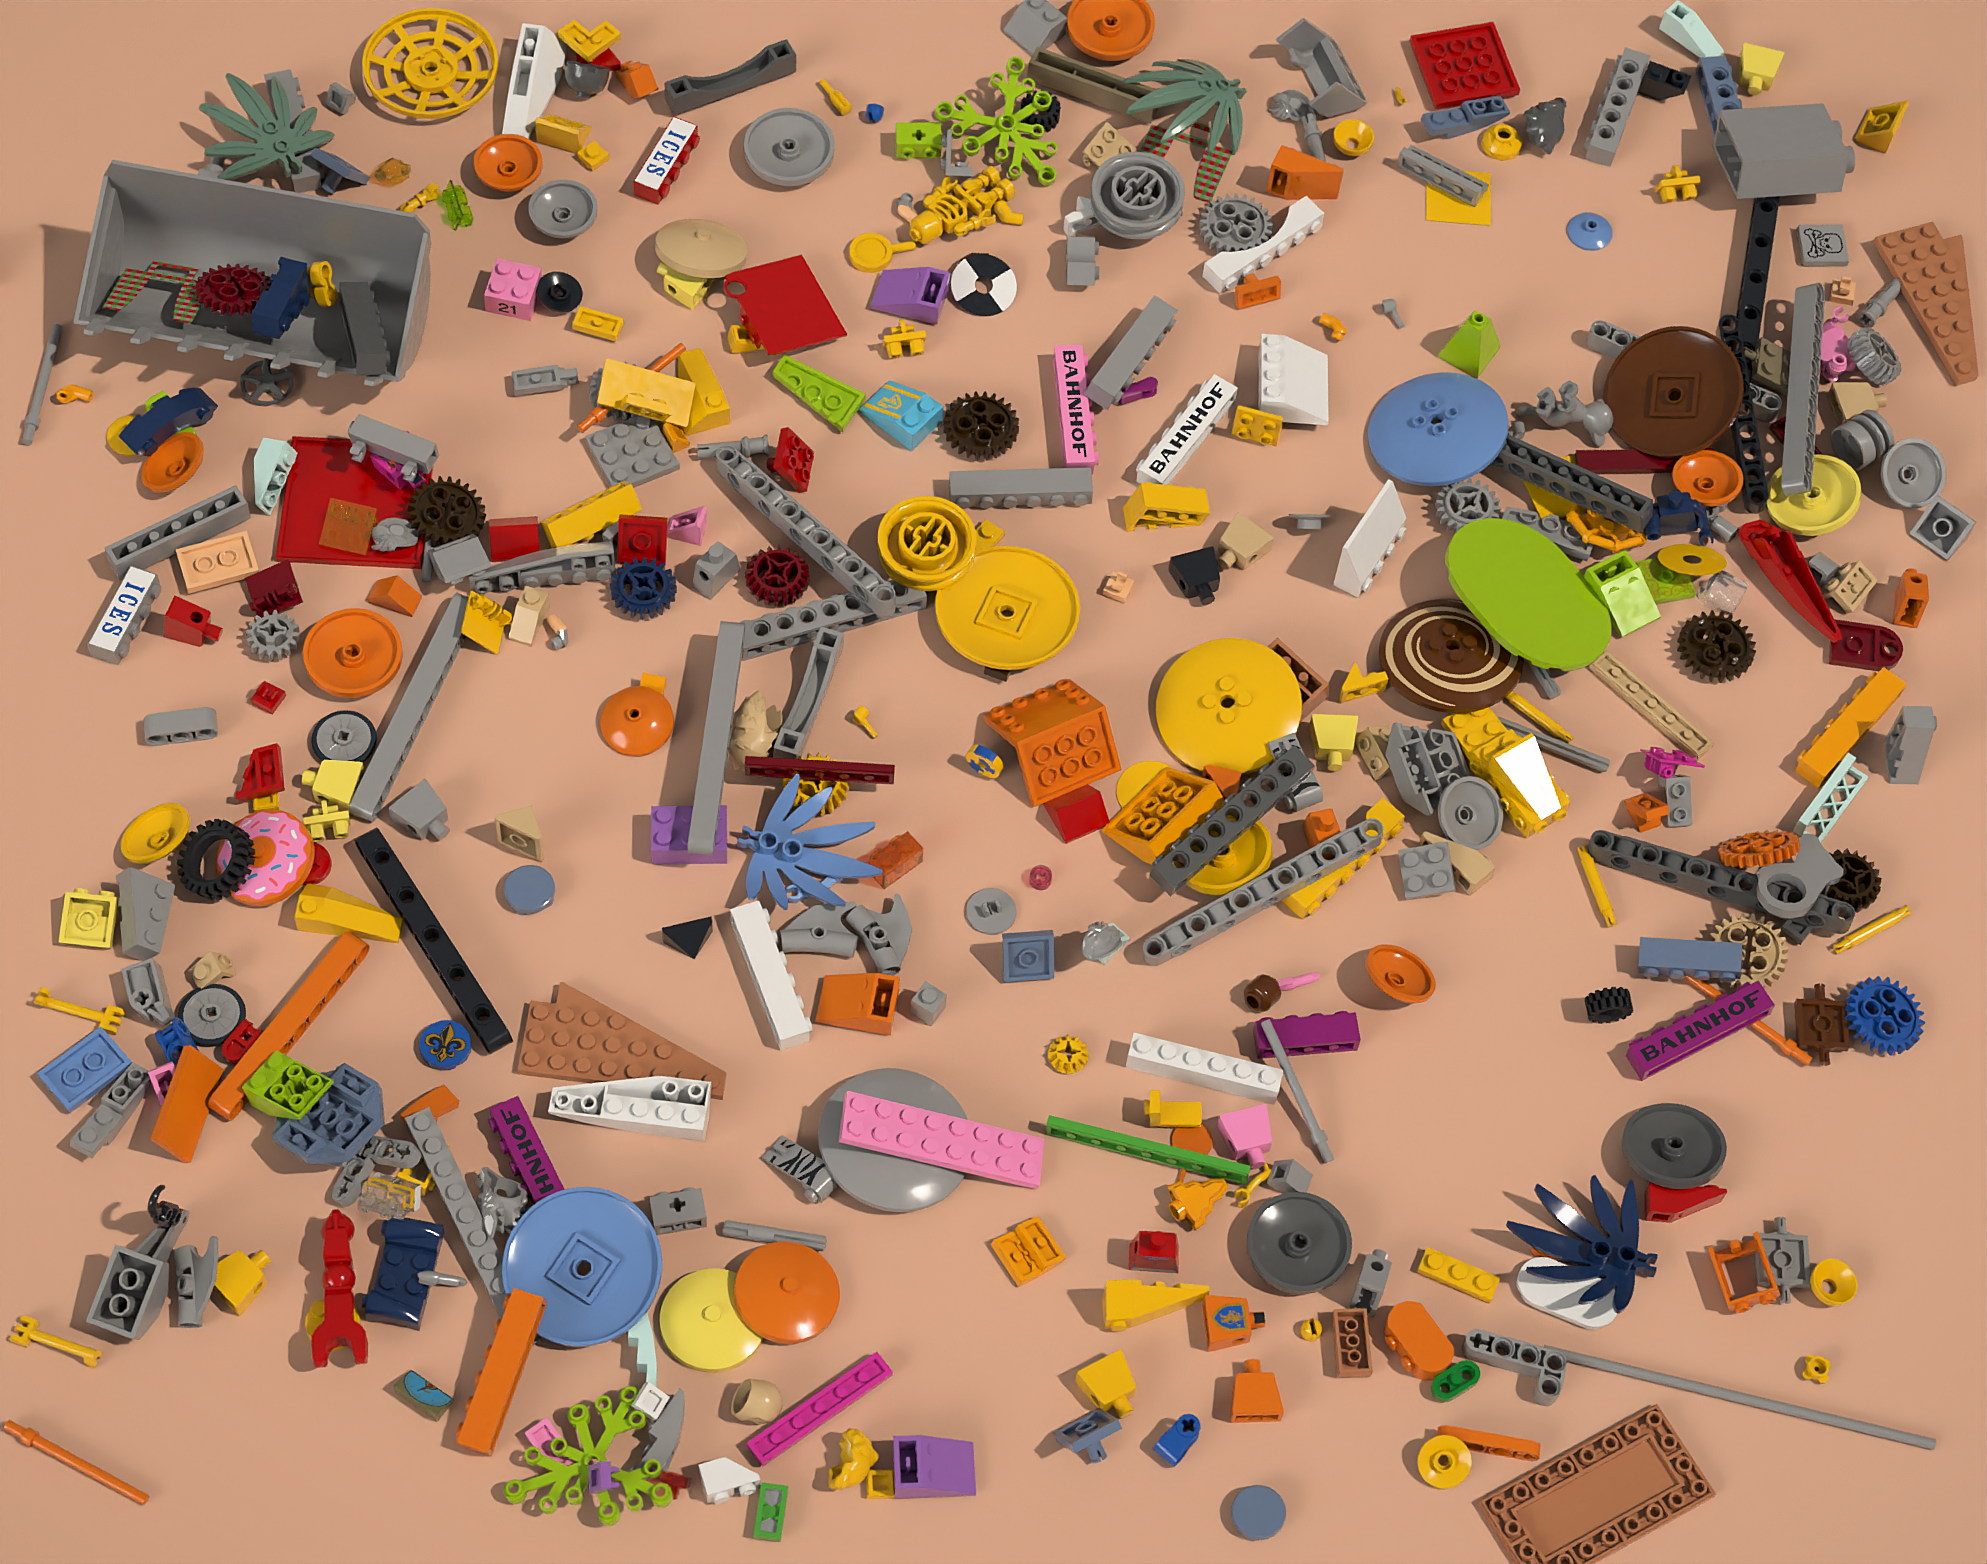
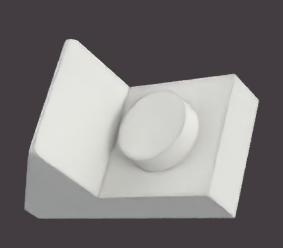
[1063,196,1101,235]

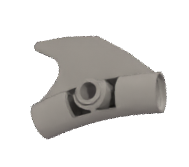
[846,894,912,976]
[780,902,858,958]
[173,1236,218,1328]

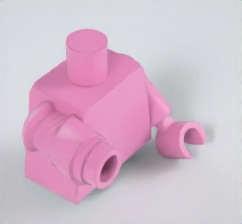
[1820,306,1857,381]

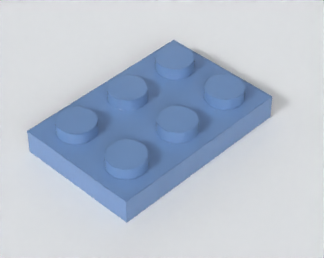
[37,1027,132,1114]

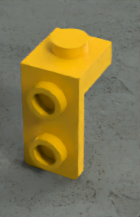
[1145,1090,1202,1127]

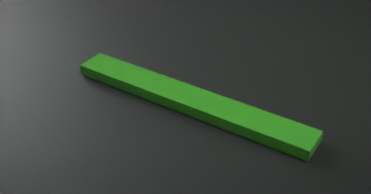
[1046,1115,1251,1185]

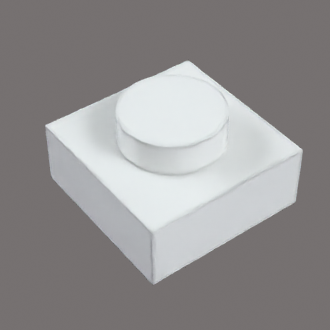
[631,1382,670,1421]

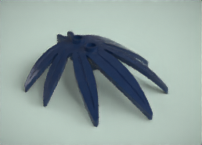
[1506,1175,1658,1314]

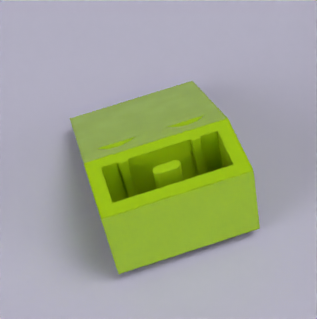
[1584,550,1661,638]
[242,1050,334,1120]

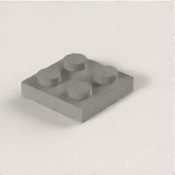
[1398,841,1456,900]

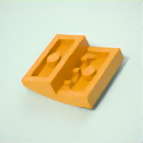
[991,1216,1066,1287]

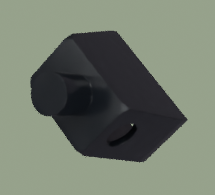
[1168,546,1220,605]

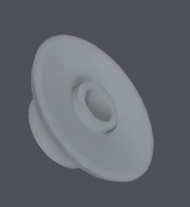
[1289,514,1331,529]

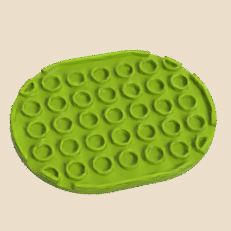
[1445,518,1612,671]

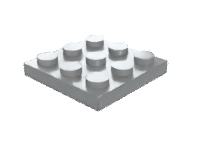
[585,415,680,488]

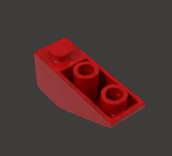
[1644,1182,1727,1223]

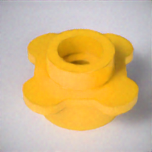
[1802,1355,1831,1384]

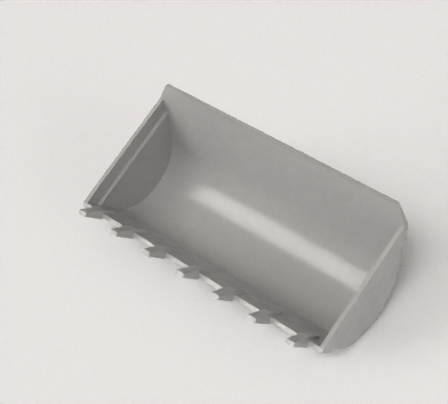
[74,160,431,386]

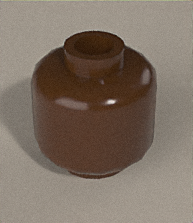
[1244,974,1281,1012]

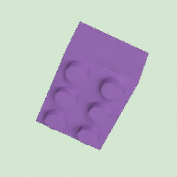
[651,805,727,864]

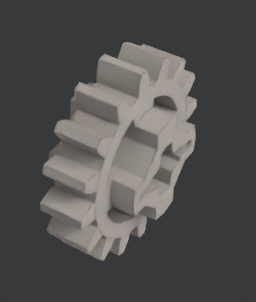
[246,610,300,662]

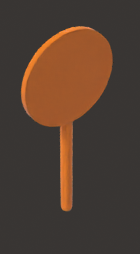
[1172,1124,1213,1182]

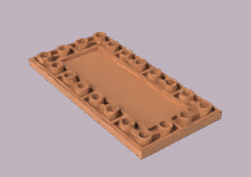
[1477,1404,1716,1564]

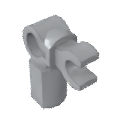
[1705,503,1738,543]

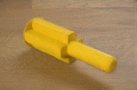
[819,79,852,115]

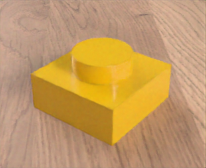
[577,141,610,172]

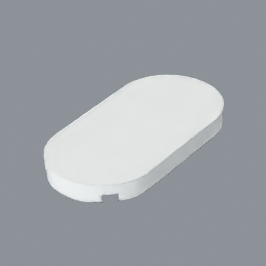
[1516,1257,1617,1330]

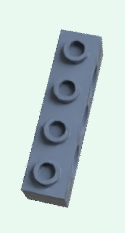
[1695,56,1742,139]

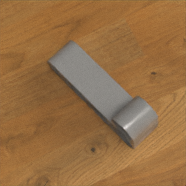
[1462,1329,1567,1406]

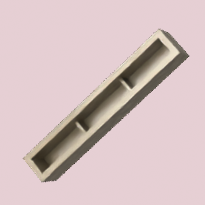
[1027,47,1158,124]

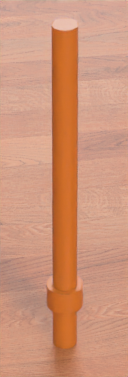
[577,343,686,433]
[1684,976,1813,1066]
[4,1420,149,1505]

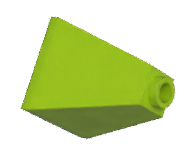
[1438,310,1501,379]

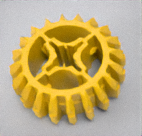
[782,752,849,817]

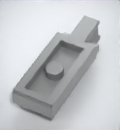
[512,365,579,396]

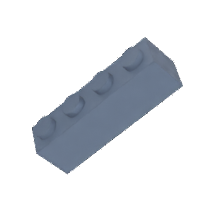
[1638,937,1742,982]

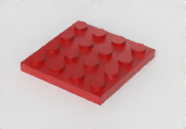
[1409,22,1520,109]

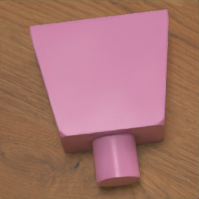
[1217,1104,1272,1169]

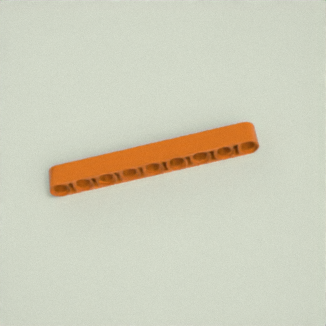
[208,932,370,1121]

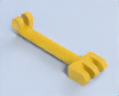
[34,987,126,1035]
[9,1315,102,1368]

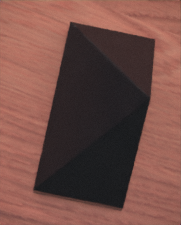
[662,916,713,959]

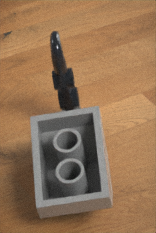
[86,1185,189,1340]

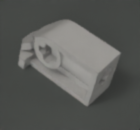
[121,958,175,1025]

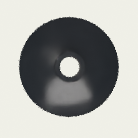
[537,271,583,313]

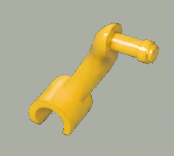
[1234,1159,1272,1208]

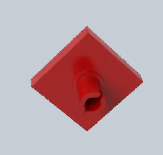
[618,514,668,565]

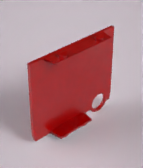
[724,255,847,356]

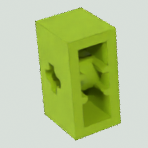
[895,122,942,159]

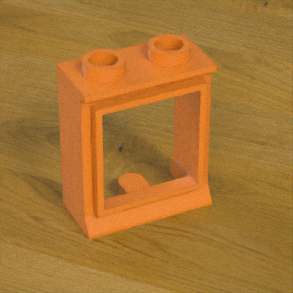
[1708,1232,1781,1313]

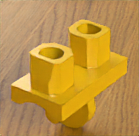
[1655,165,1701,203]
[882,319,926,359]

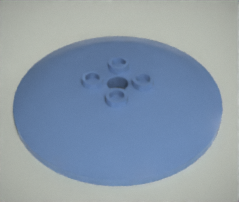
[1368,373,1509,486]
[502,1187,663,1347]

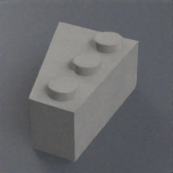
[116,867,175,961]

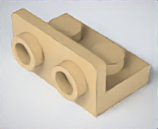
[1822,560,1878,614]

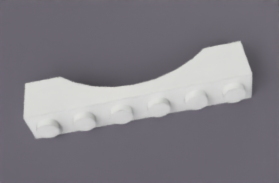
[1202,196,1324,294]

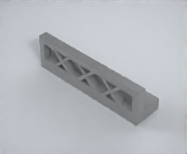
[1397,145,1489,207]

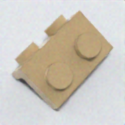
[1355,726,1392,780]

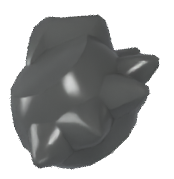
[1524,97,1566,155]

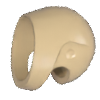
[731,1379,783,1424]

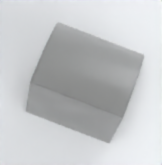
[1808,552,1840,587]
[1267,1159,1313,1193]

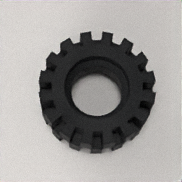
[1020,90,1061,133]
[1585,987,1633,1024]

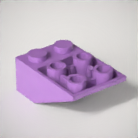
[870,267,950,324]
[892,1435,976,1499]

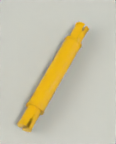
[1506,691,1574,744]
[1577,845,1617,927]
[1833,905,1912,954]

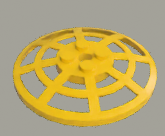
[362,8,498,119]

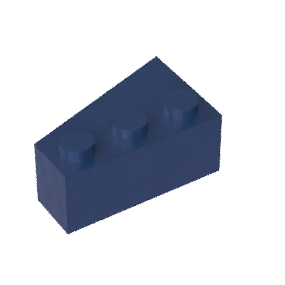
[252,257,310,339]

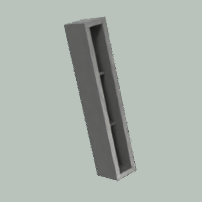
[339,282,390,375]

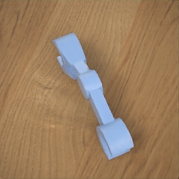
[786,876,846,903]

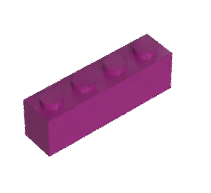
[1253,1011,1361,1059]

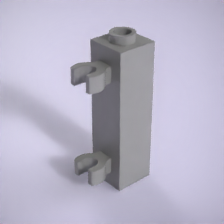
[348,414,439,483]

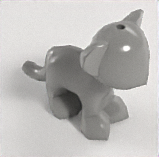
[1516,381,1614,447]

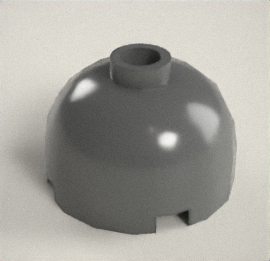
[565,61,610,98]

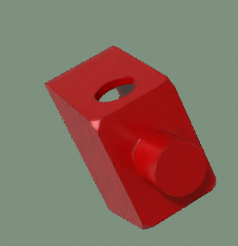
[164,595,223,647]

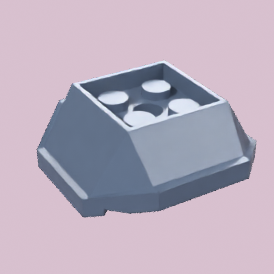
[272,1063,385,1167]

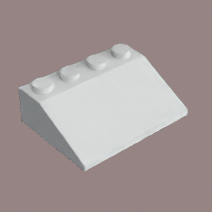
[1258,334,1329,425]
[1333,479,1407,598]

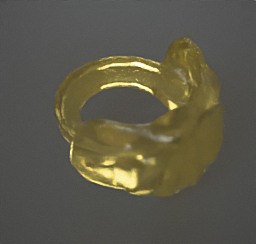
[373,157,411,185]

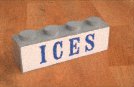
[88,565,162,665]

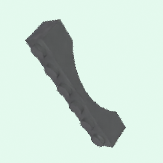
[664,39,796,116]

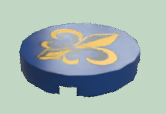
[419,1020,471,1070]

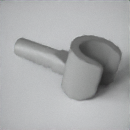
[1381,299,1404,329]
[1508,421,1525,439]

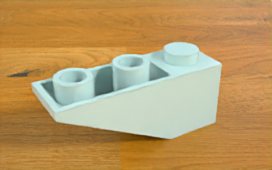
[1659,0,1724,58]
[254,437,298,515]

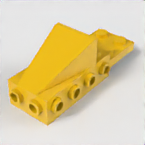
[1441,707,1571,839]

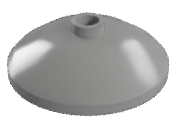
[528,180,598,238]
[1881,438,1946,508]
[1438,776,1503,850]

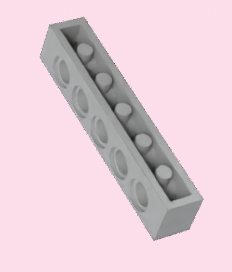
[1584,47,1650,167]

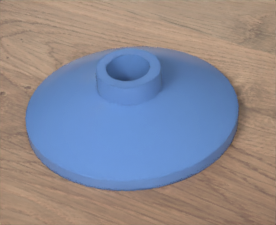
[1567,213,1612,251]

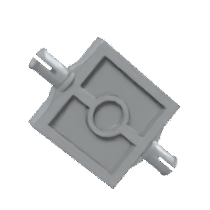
[1754,1217,1811,1304]

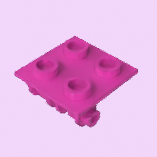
[1640,747,1705,779]

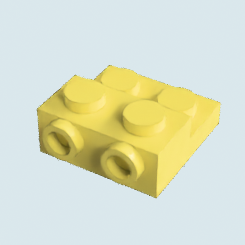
[59,888,120,949]

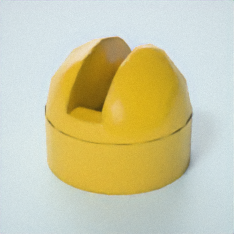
[1300,1319,1322,1342]

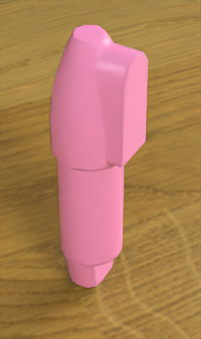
[1278,972,1321,991]

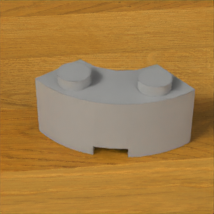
[1066,235,1099,286]

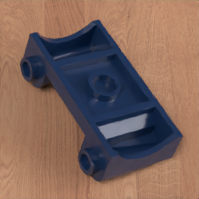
[361,1215,445,1331]

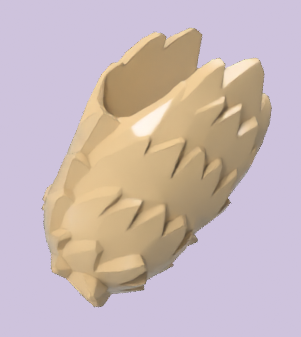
[728,691,783,772]

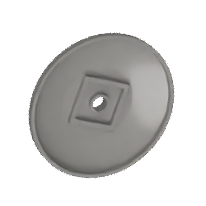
[818,1068,968,1212]

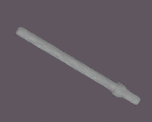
[22,324,62,445]
[1261,1019,1334,1163]

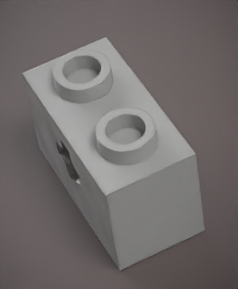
[649,1187,707,1235]

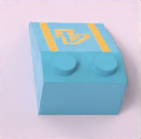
[859,380,943,451]

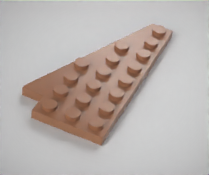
[1873,222,1979,386]
[518,982,726,1100]

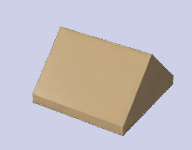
[495,805,544,863]

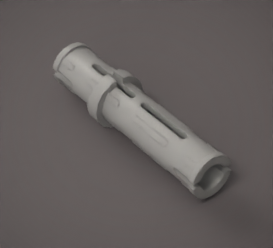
[1302,114,1326,162]

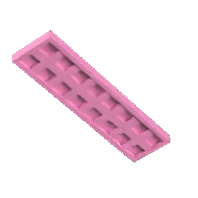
[838,1091,1044,1189]

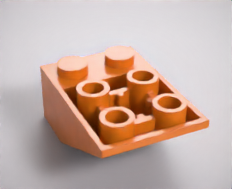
[1266,145,1344,200]
[815,973,901,1036]

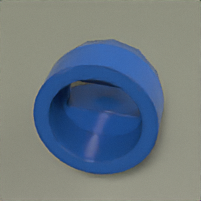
[866,104,884,123]

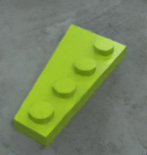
[773,355,866,433]

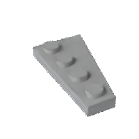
[1502,507,1594,561]

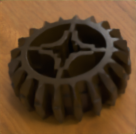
[1825,848,1882,913]

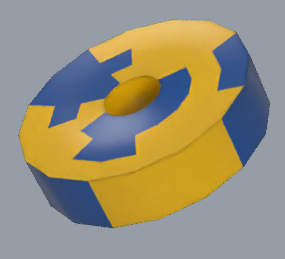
[966,745,1004,778]

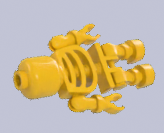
[909,166,1015,244]

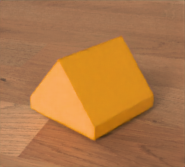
[662,423,690,453]

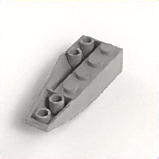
[469,541,615,594]

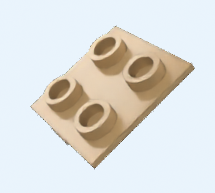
[1083,122,1139,167]

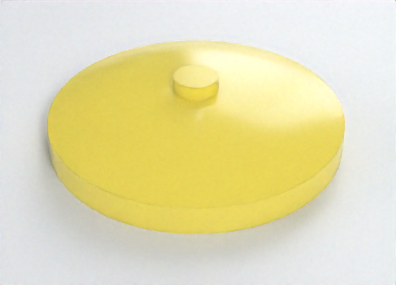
[1766,455,1862,536]
[660,1268,763,1373]

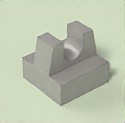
[325,82,357,114]

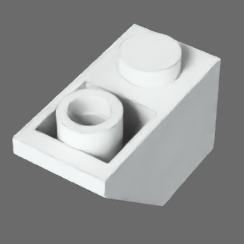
[699,1457,760,1504]

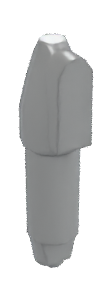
[417,1271,467,1287]

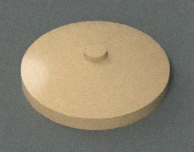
[655,219,748,278]

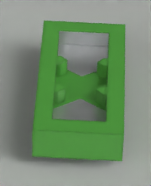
[754,1482,788,1542]

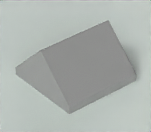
[1910,495,1976,560]

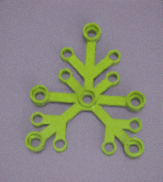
[935,56,1058,186]
[504,1386,673,1526]

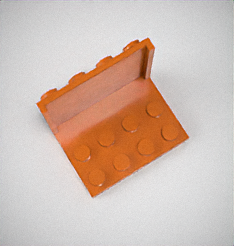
[983,679,1122,807]

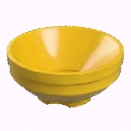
[1333,119,1374,156]
[1481,124,1522,161]
[1810,1259,1858,1306]

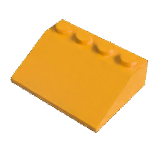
[1102,767,1225,865]

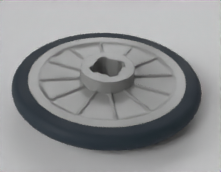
[311,710,377,762]
[178,984,246,1046]

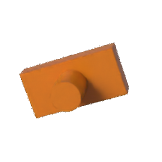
[1235,274,1281,310]

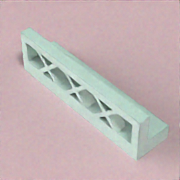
[1793,753,1869,843]

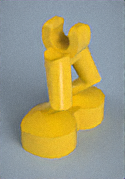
[307,261,338,307]

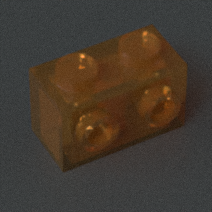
[869,831,924,890]

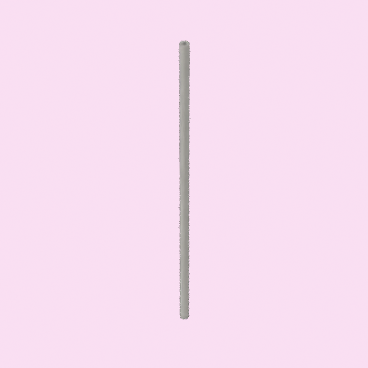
[1544,1345,1936,1450]

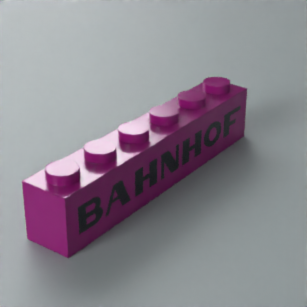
[1626,980,1775,1081]
[487,1096,565,1208]

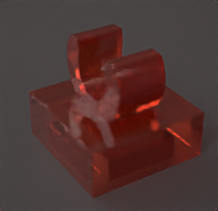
[660,1470,692,1500]

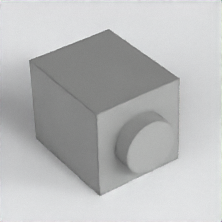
[910,982,947,1026]

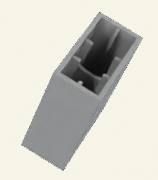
[1713,103,1855,199]

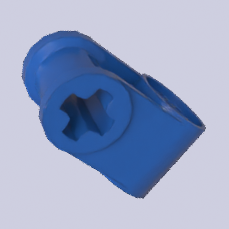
[155,1017,199,1065]
[1153,1414,1201,1467]

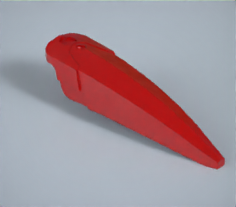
[1737,520,1842,643]

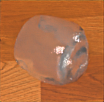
[1696,571,1749,616]

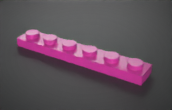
[746,1352,893,1467]

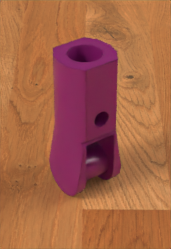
[1119,377,1158,405]

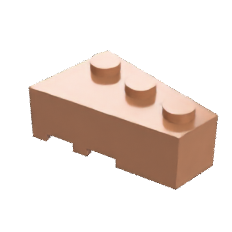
[1267,637,1329,722]

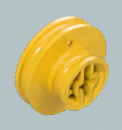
[877,496,976,591]

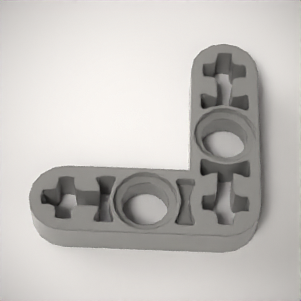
[332,1136,421,1207]

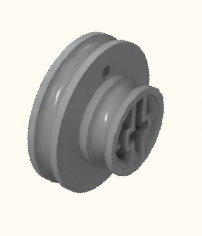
[1090,152,1185,239]

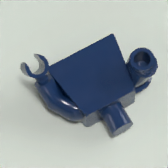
[1644,490,1714,546]

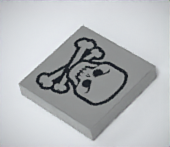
[1797,225,1849,266]

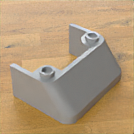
[1276,18,1368,117]

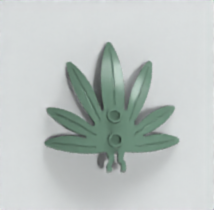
[1123,59,1246,155]
[199,73,334,180]

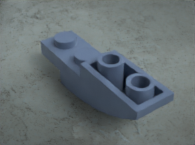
[1420,96,1510,139]

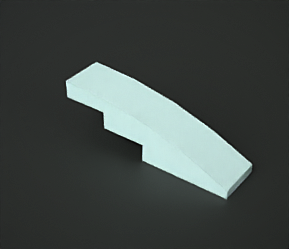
[628,1312,657,1387]

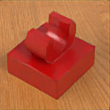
[251,681,286,715]

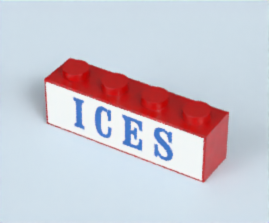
[633,116,700,205]

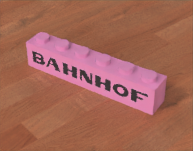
[1053,345,1098,475]

